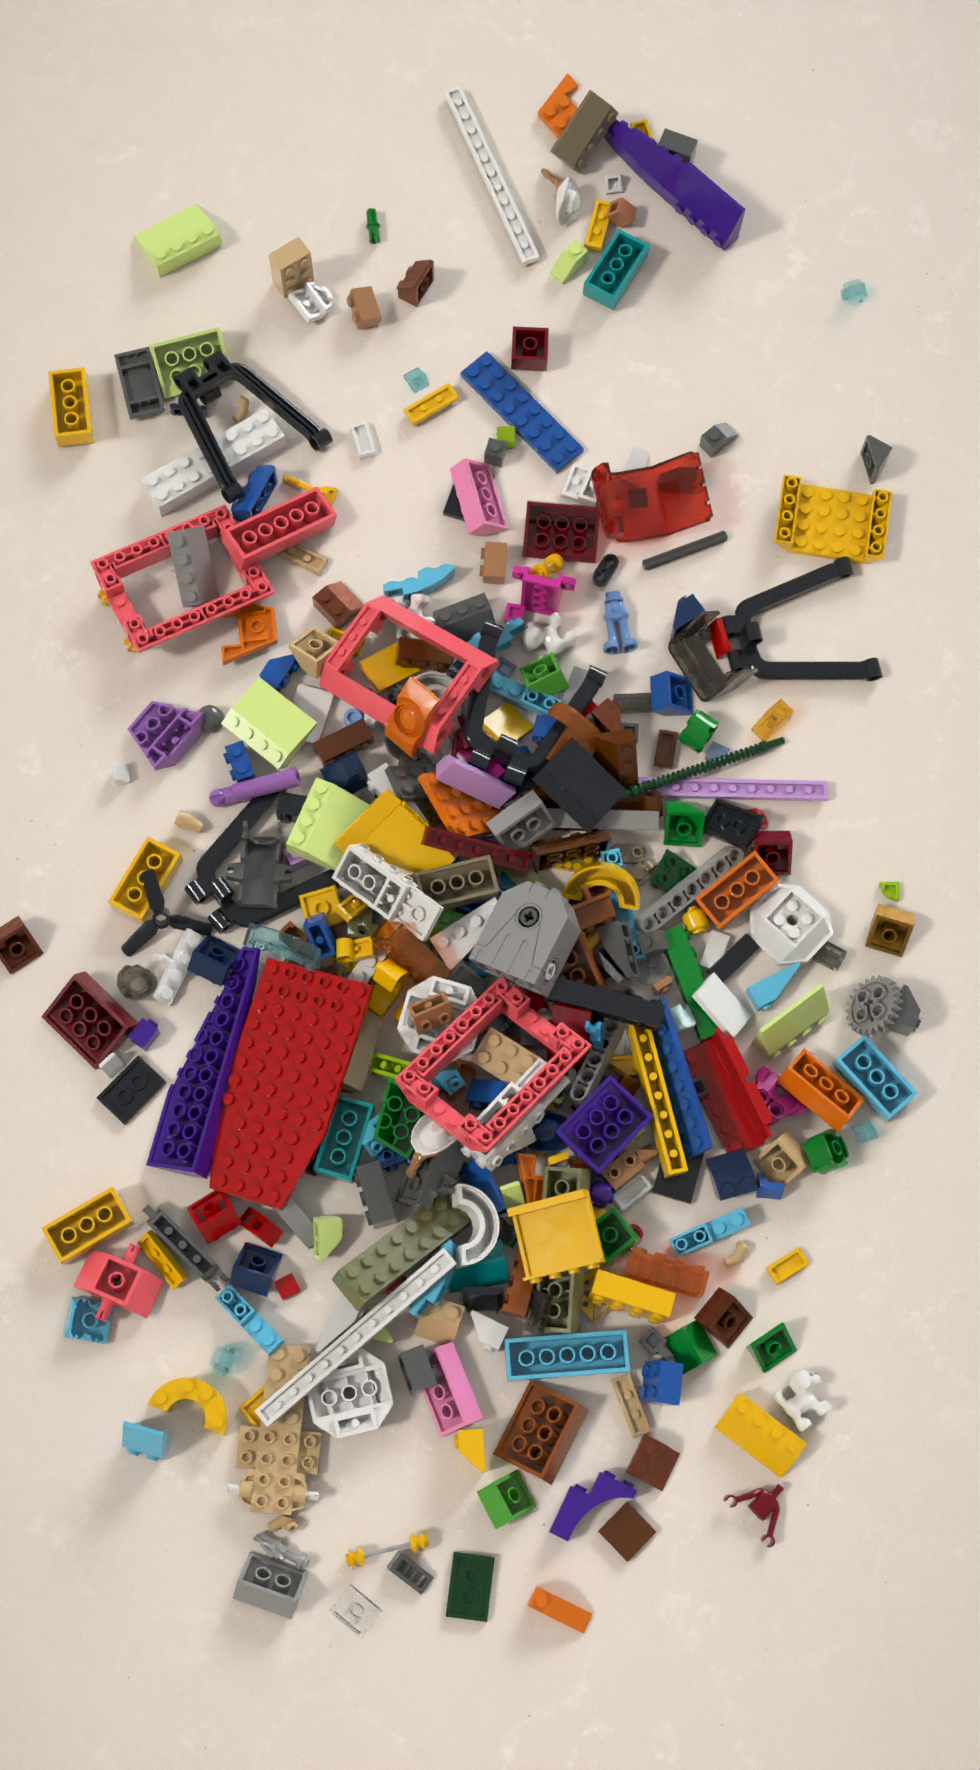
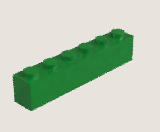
[664,925,723,1043]

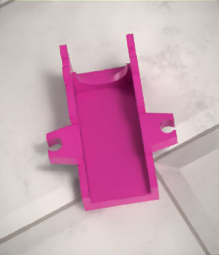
[512,565,576,616]

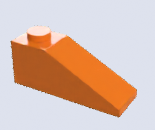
[527,1586,592,1634]

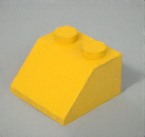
[454,1429,486,1473]

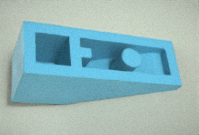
[745,961,800,1012]

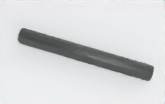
[642,530,728,570]

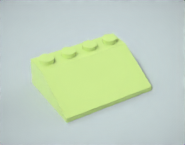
[134,204,222,277]
[149,327,234,399]
[221,678,318,769]
[286,777,369,870]
[752,984,830,1060]

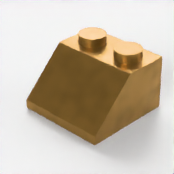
[865,904,915,957]

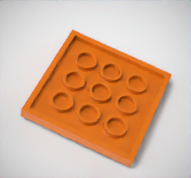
[417,771,500,838]

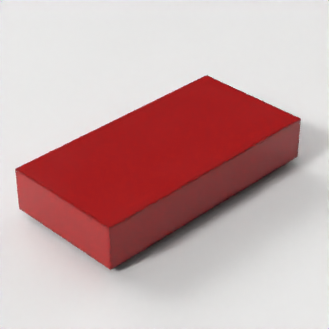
[707,618,731,660]

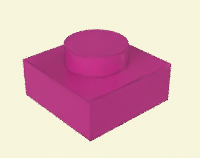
[504,603,526,623]

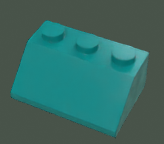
[449,1240,509,1293]

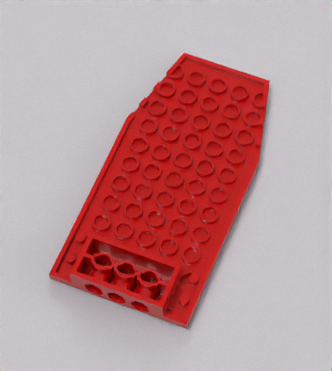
[209,958,375,1211]

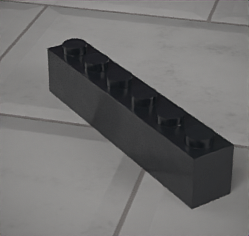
[544,974,665,1032]

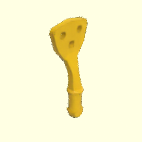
[283,475,338,505]

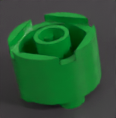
[677,709,720,754]
[803,1129,849,1175]

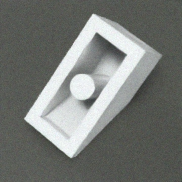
[471,1310,509,1353]

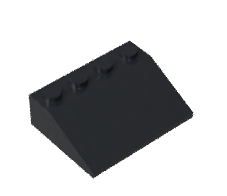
[531,737,626,833]

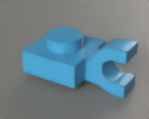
[585,1021,605,1050]

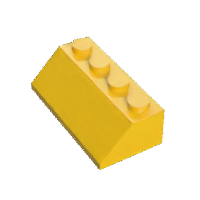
[714,1393,807,1478]

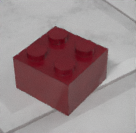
[511,326,549,371]

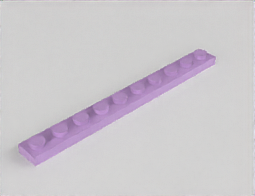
[638,777,828,801]

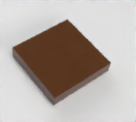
[598,1501,656,1562]

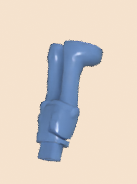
[603,591,638,655]

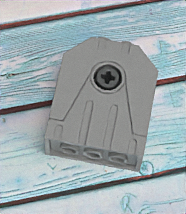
[469,881,581,998]

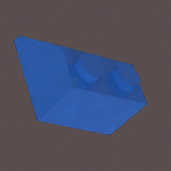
[650,671,693,716]

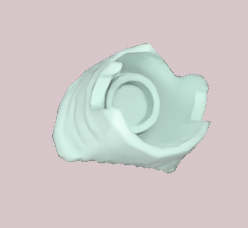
[670,1005,696,1034]

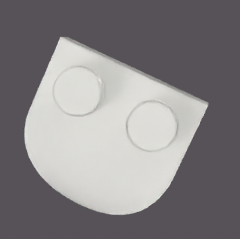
[288,282,333,323]

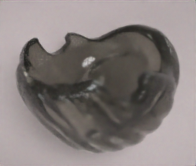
[117,964,157,1001]

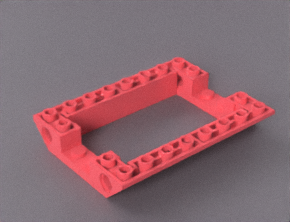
[90,505,275,653]
[319,596,500,755]
[395,976,592,1153]

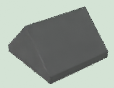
[860,435,893,484]

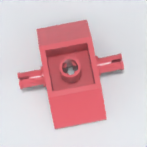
[73,1243,164,1323]

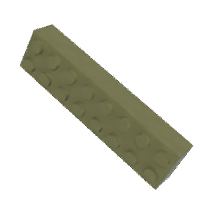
[533,1166,591,1333]
[332,1184,472,1311]

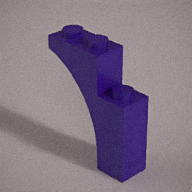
[549,1470,637,1541]

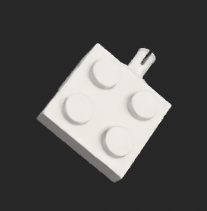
[560,463,614,506]

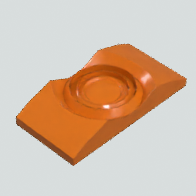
[385,676,441,758]

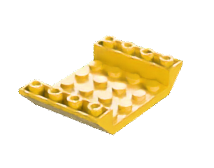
[774,474,892,564]

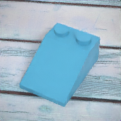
[122,1421,171,1462]

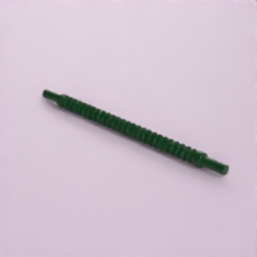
[619,737,785,800]

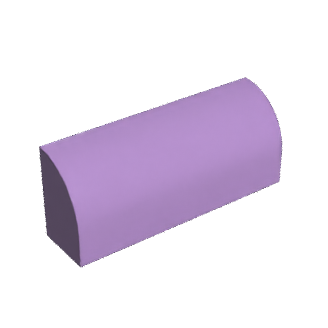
[436,755,516,809]

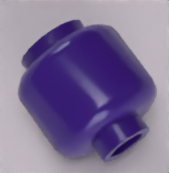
[590,1180,615,1208]

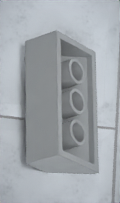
[167,525,220,607]

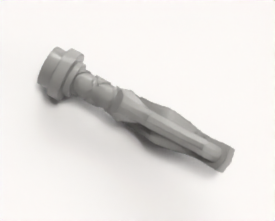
[253,1530,310,1571]

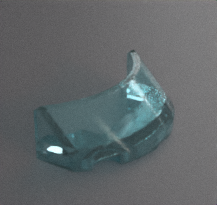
[243,923,321,972]

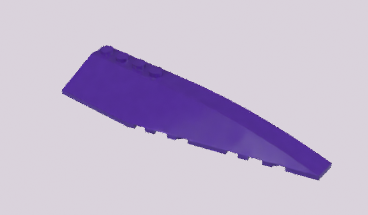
[604,120,746,251]
[146,946,261,1179]

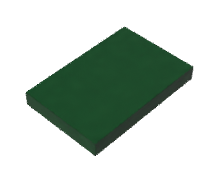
[446,1552,495,1622]

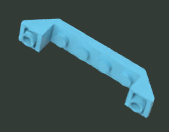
[600,848,646,960]
[362,1069,466,1158]

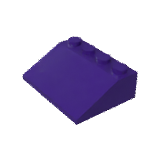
[555,1075,654,1176]

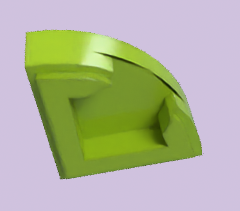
[879,882,900,902]

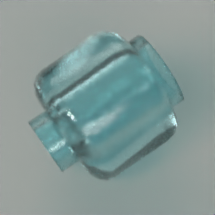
[840,279,867,305]
[210,1344,240,1376]

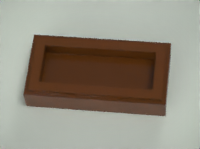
[654,729,678,770]

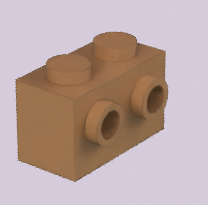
[347,286,382,329]
[479,542,507,584]
[406,991,455,1035]
[599,1148,646,1193]

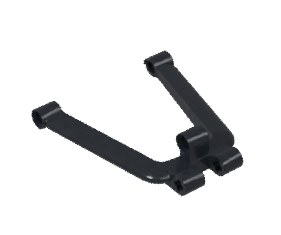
[173,351,333,504]
[721,556,883,681]
[464,620,608,787]
[184,771,340,934]

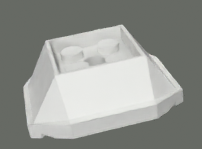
[749,883,833,966]
[397,976,477,1063]
[307,1348,394,1439]

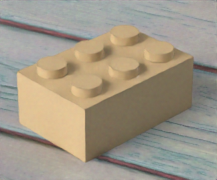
[269,237,314,299]
[470,1026,542,1085]

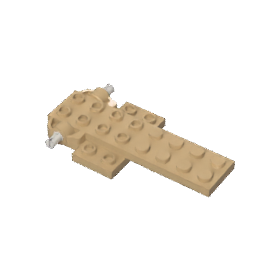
[227,1345,322,1516]

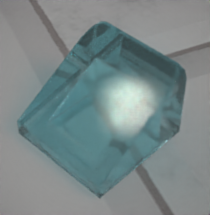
[403,367,429,393]
[851,1120,879,1146]

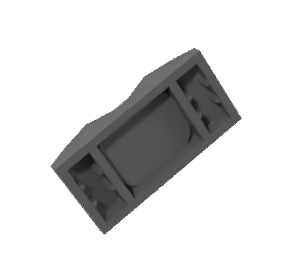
[114,347,166,420]

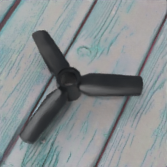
[121,868,213,957]

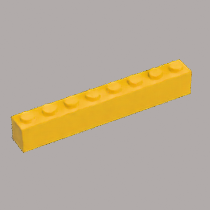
[625,1024,688,1178]

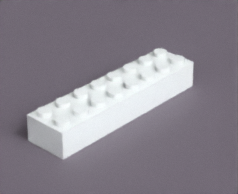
[140,408,286,517]

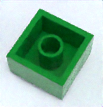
[596,1207,642,1266]

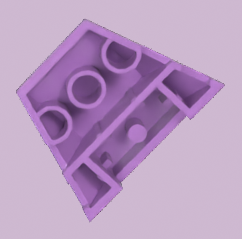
[128,701,205,770]

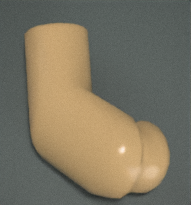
[232,395,249,423]
[724,1241,748,1267]
[267,1515,298,1533]

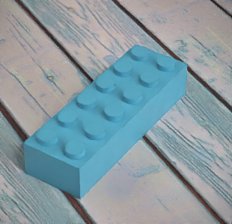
[504,1330,630,1382]

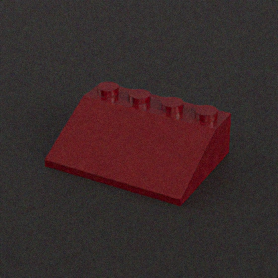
[522,500,601,563]
[41,971,138,1070]

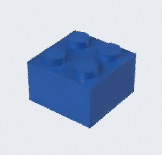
[639,1360,684,1406]

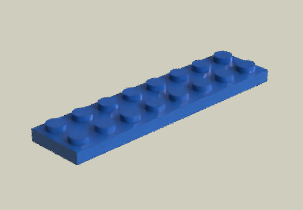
[460,351,584,473]
[652,998,713,1160]

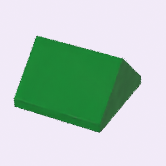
[664,1320,718,1374]
[746,1322,797,1373]

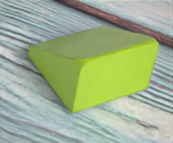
[497,426,515,449]

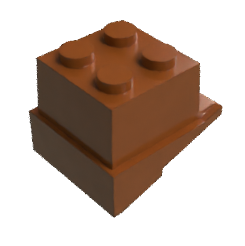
[568,884,616,935]

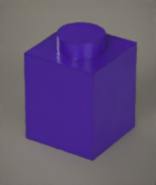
[128,1018,160,1051]

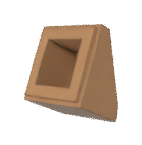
[634,1144,659,1164]

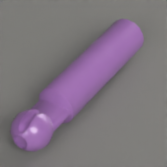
[209,767,301,807]

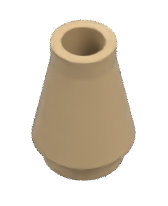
[174,810,204,833]

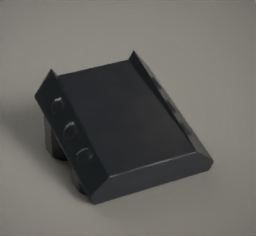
[463,1286,504,1314]

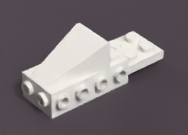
[332,843,444,941]
[459,1057,570,1171]

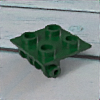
[650,849,697,899]

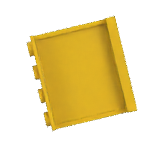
[362,801,458,884]
[507,1189,605,1284]

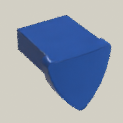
[756,1173,784,1200]

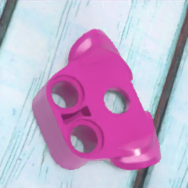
[755,1066,807,1126]

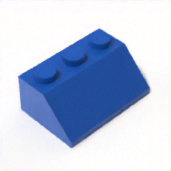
[231,465,278,522]
[459,1158,507,1214]

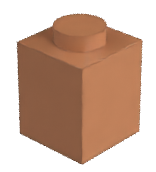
[606,197,637,228]

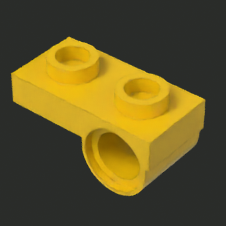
[336,936,376,964]

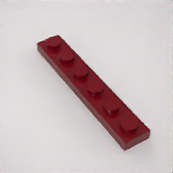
[421,826,532,873]

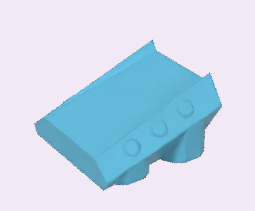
[63,1297,114,1344]

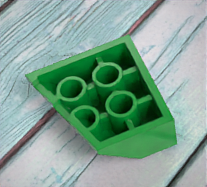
[373,1076,425,1160]

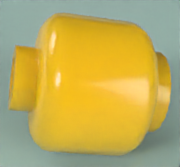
[682,906,710,935]

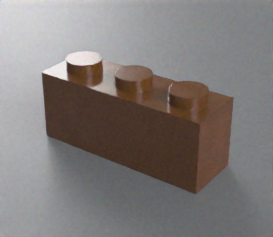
[395,637,454,673]
[313,718,374,767]

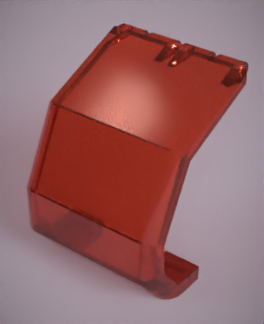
[591,451,713,544]

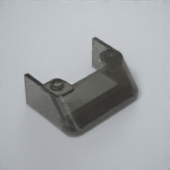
[668,610,757,702]

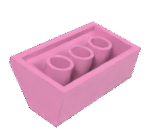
[450,458,508,536]
[423,1342,484,1437]

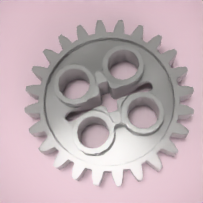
[845,975,903,1038]

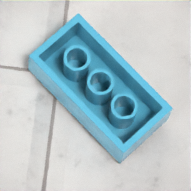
[832,1035,918,1123]

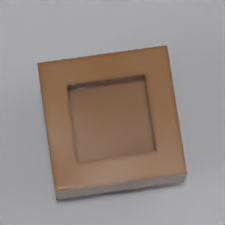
[651,975,673,995]

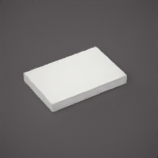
[292,684,335,745]
[692,973,751,1038]

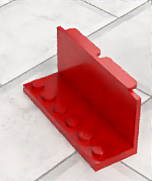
[683,1028,772,1153]

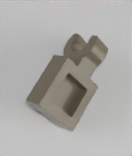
[627,858,659,888]

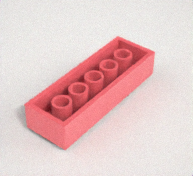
[221,487,337,570]

